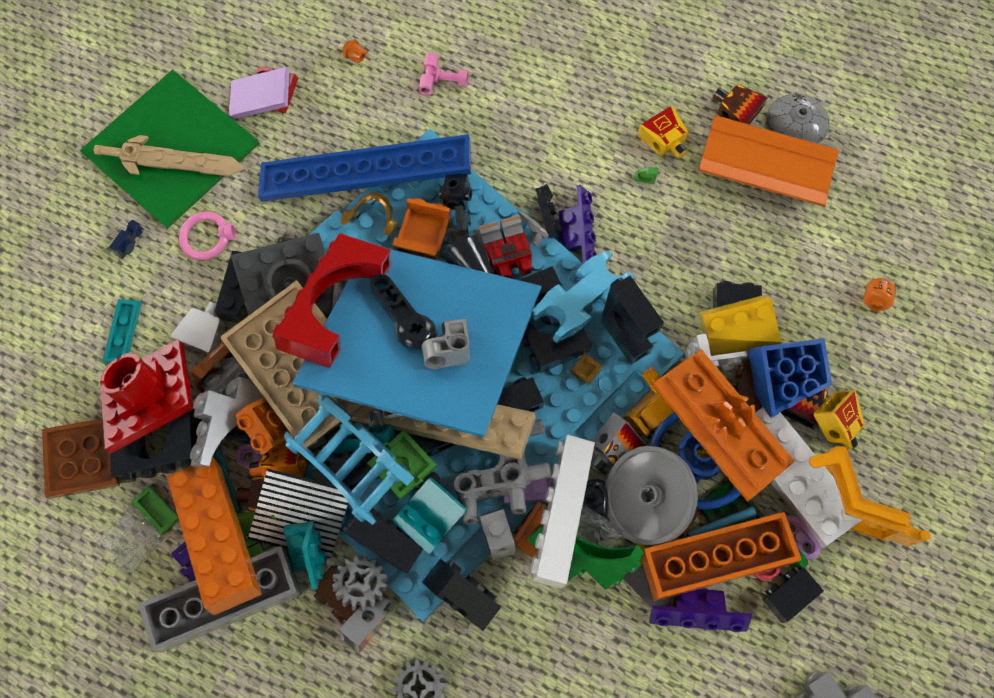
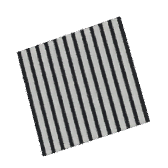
[248,468,348,558]

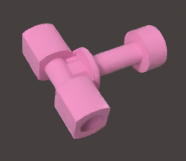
[419,52,469,95]

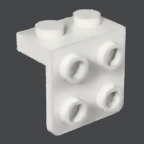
[685,334,747,371]

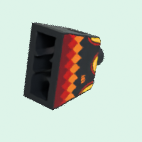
[781,389,828,430]

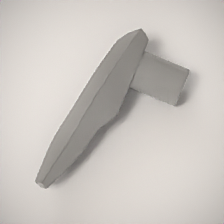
[517,211,549,247]

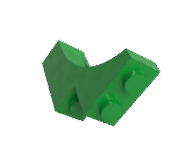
[527,524,644,590]

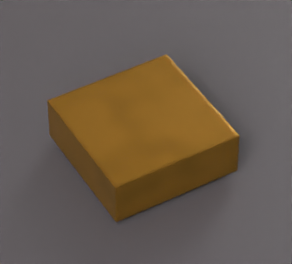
[570,352,603,386]

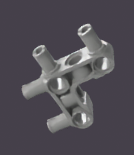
[454,419,552,524]

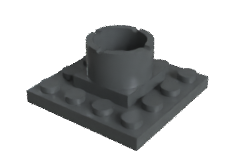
[231,233,334,319]

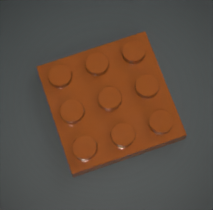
[42,418,120,499]

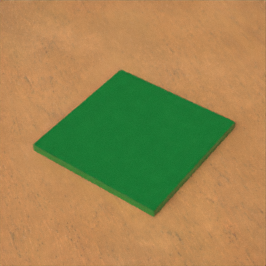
[80,69,259,229]

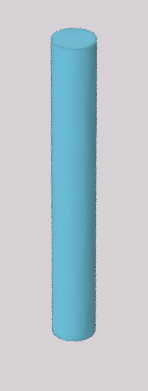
[687,506,756,537]

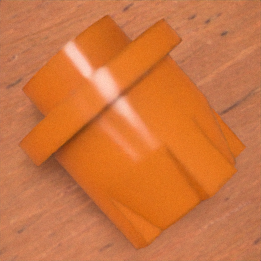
[343,39,368,63]

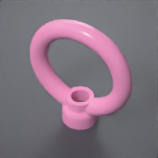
[179,211,236,260]

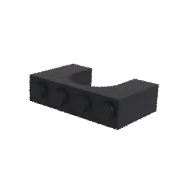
[519,266,592,373]
[601,275,664,365]
[110,409,202,483]

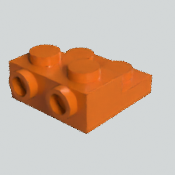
[235,397,293,455]

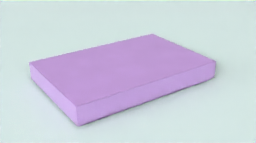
[229,67,289,120]

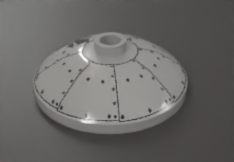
[767,94,830,144]

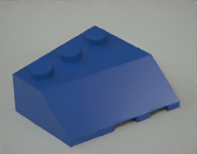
[748,338,832,418]

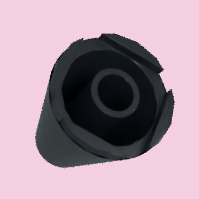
[440,230,495,275]

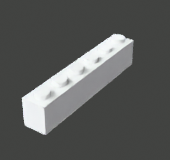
[530,435,595,589]

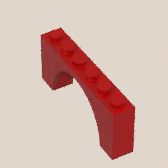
[272,233,391,368]

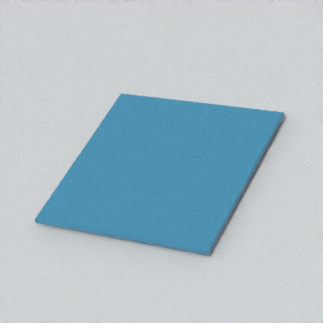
[293,249,542,438]

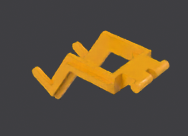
[809,446,931,547]

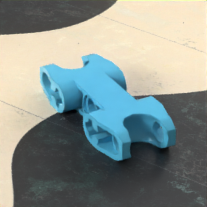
[531,250,635,343]

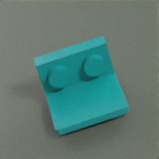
[392,477,467,554]
[283,521,326,590]

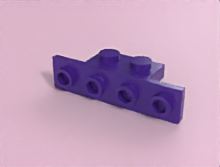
[559,185,597,264]
[649,589,752,632]

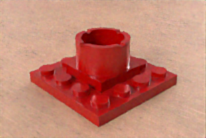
[100,339,194,454]

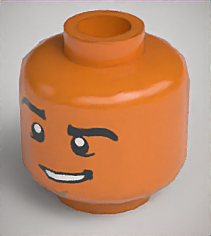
[863,278,896,311]

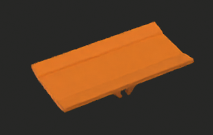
[698,115,839,207]
[652,349,794,501]

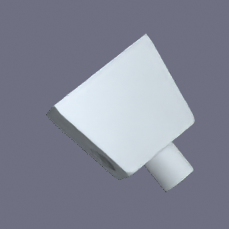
[170,302,225,356]

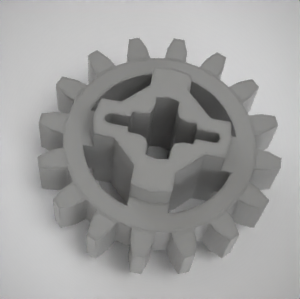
[332,555,387,611]
[391,659,447,698]

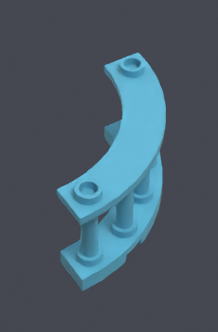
[284,394,414,525]

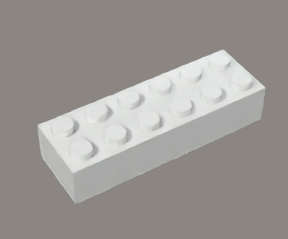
[755,408,862,548]

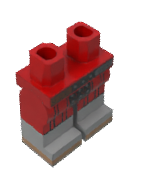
[478,215,532,278]

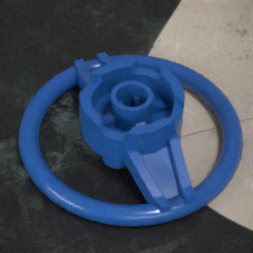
[649,412,741,510]

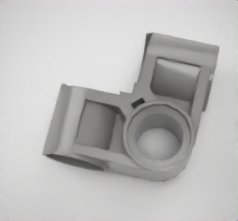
[421,318,470,370]

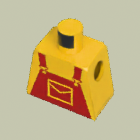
[638,105,688,159]
[813,390,864,449]

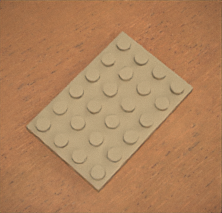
[220,281,365,448]

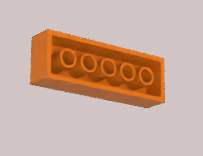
[167,457,262,615]
[641,512,802,601]

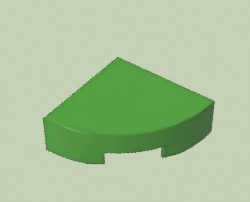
[634,167,659,184]

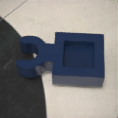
[109,219,144,259]

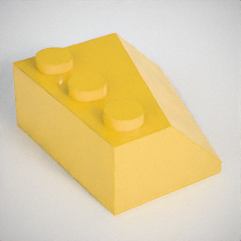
[699,295,782,358]

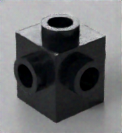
[439,174,472,210]

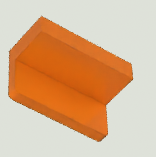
[514,501,547,557]

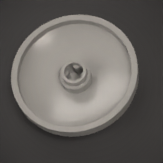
[605,446,698,545]

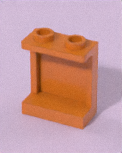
[392,198,451,261]

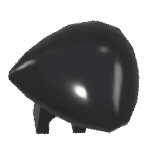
[581,479,609,518]

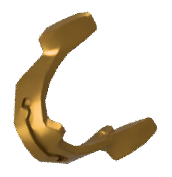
[341,192,397,236]

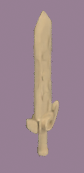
[94,135,244,176]

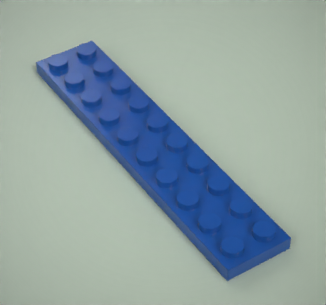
[258,134,471,202]

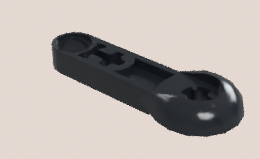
[370,274,437,349]

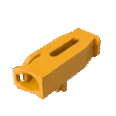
[624,366,674,437]

